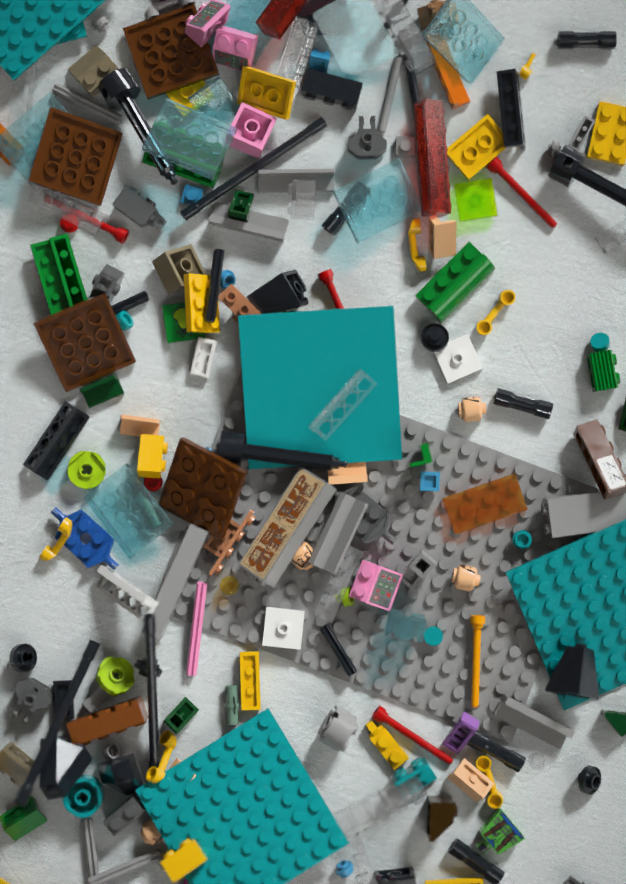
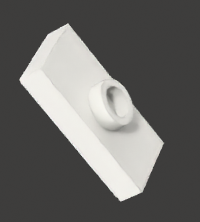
[190,337,217,378]

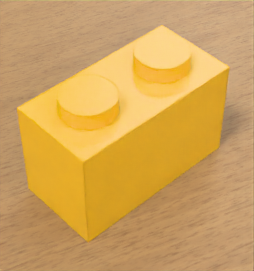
[137,434,168,478]
[160,838,208,883]

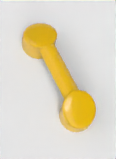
[408,218,426,272]
[476,290,516,335]
[39,517,72,561]
[146,730,177,783]
[476,755,503,809]

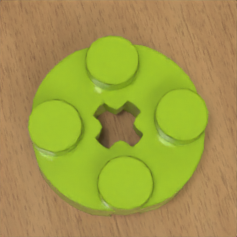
[67,451,106,490]
[95,656,135,696]

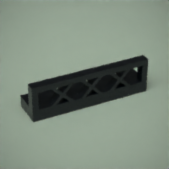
[496,68,526,149]
[23,401,90,481]

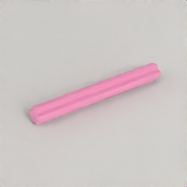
[186,582,207,676]

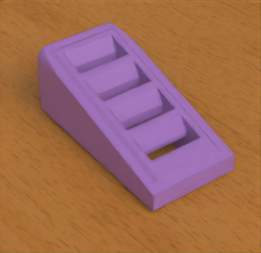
[442,712,480,754]

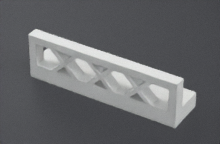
[97,565,158,622]

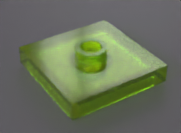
[454,178,498,222]

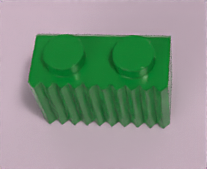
[586,350,620,392]

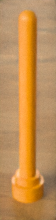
[470,615,485,708]

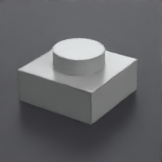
[396,136,415,157]

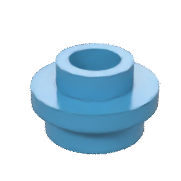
[220,270,236,289]
[335,860,354,878]

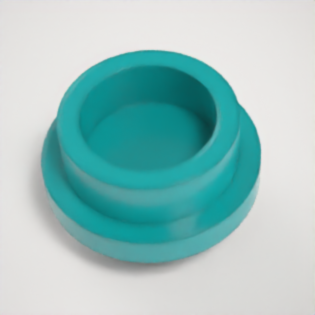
[512,530,532,549]

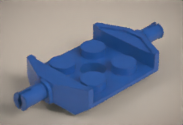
[51,507,119,571]

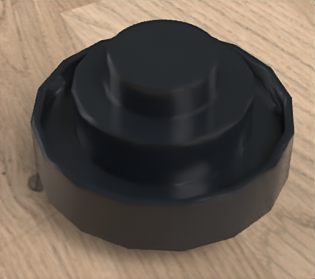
[421,323,449,352]
[9,644,37,672]
[134,658,163,678]
[577,765,601,795]

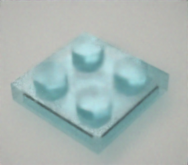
[188,76,239,130]

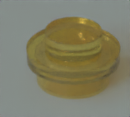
[220,576,239,595]

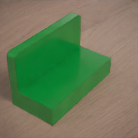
[407,443,432,468]
[0,796,47,841]

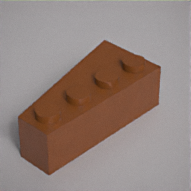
[66,695,148,746]

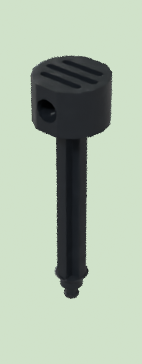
[98,68,178,185]
[548,145,626,207]
[218,431,347,471]

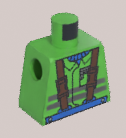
[476,808,525,854]

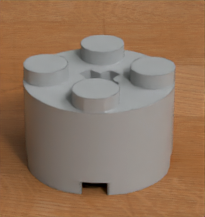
[317,705,359,752]

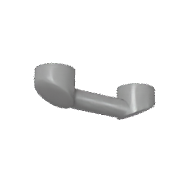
[144,0,196,20]

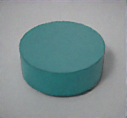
[116,311,134,331]
[590,333,610,352]
[423,626,443,646]

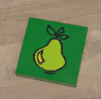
[162,302,206,344]

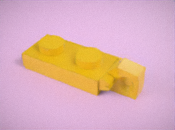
[366,719,409,770]

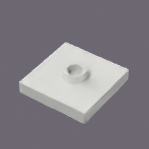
[434,334,483,384]
[262,607,305,650]

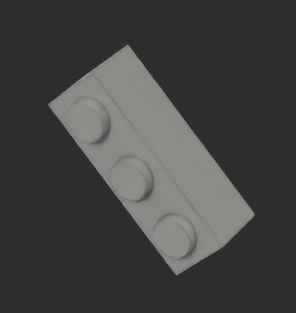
[568,115,595,152]
[83,687,109,713]

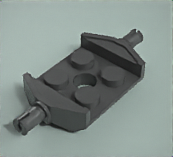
[332,486,397,545]

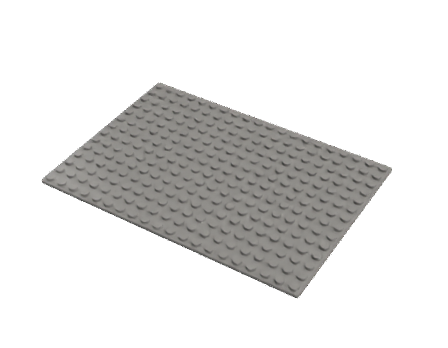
[155,369,600,742]

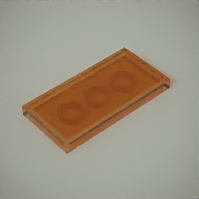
[442,473,528,535]

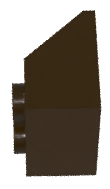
[427,796,458,842]

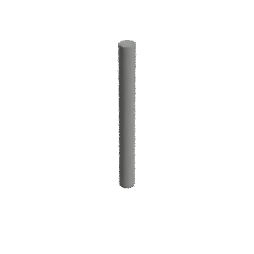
[378,57,402,133]

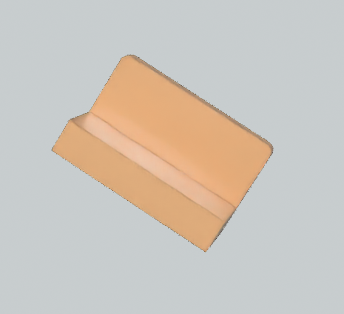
[428,215,457,259]
[120,414,161,437]
[328,462,368,485]
[447,758,494,802]

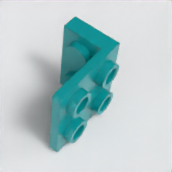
[392,757,437,798]

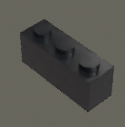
[302,68,363,110]

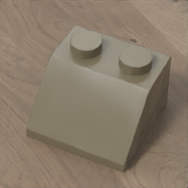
[67,45,119,98]
[152,244,206,296]
[0,741,34,786]

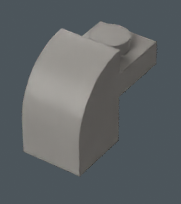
[400,550,437,590]

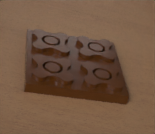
[123,4,220,100]
[27,107,123,206]
[34,292,136,392]
[158,437,248,541]

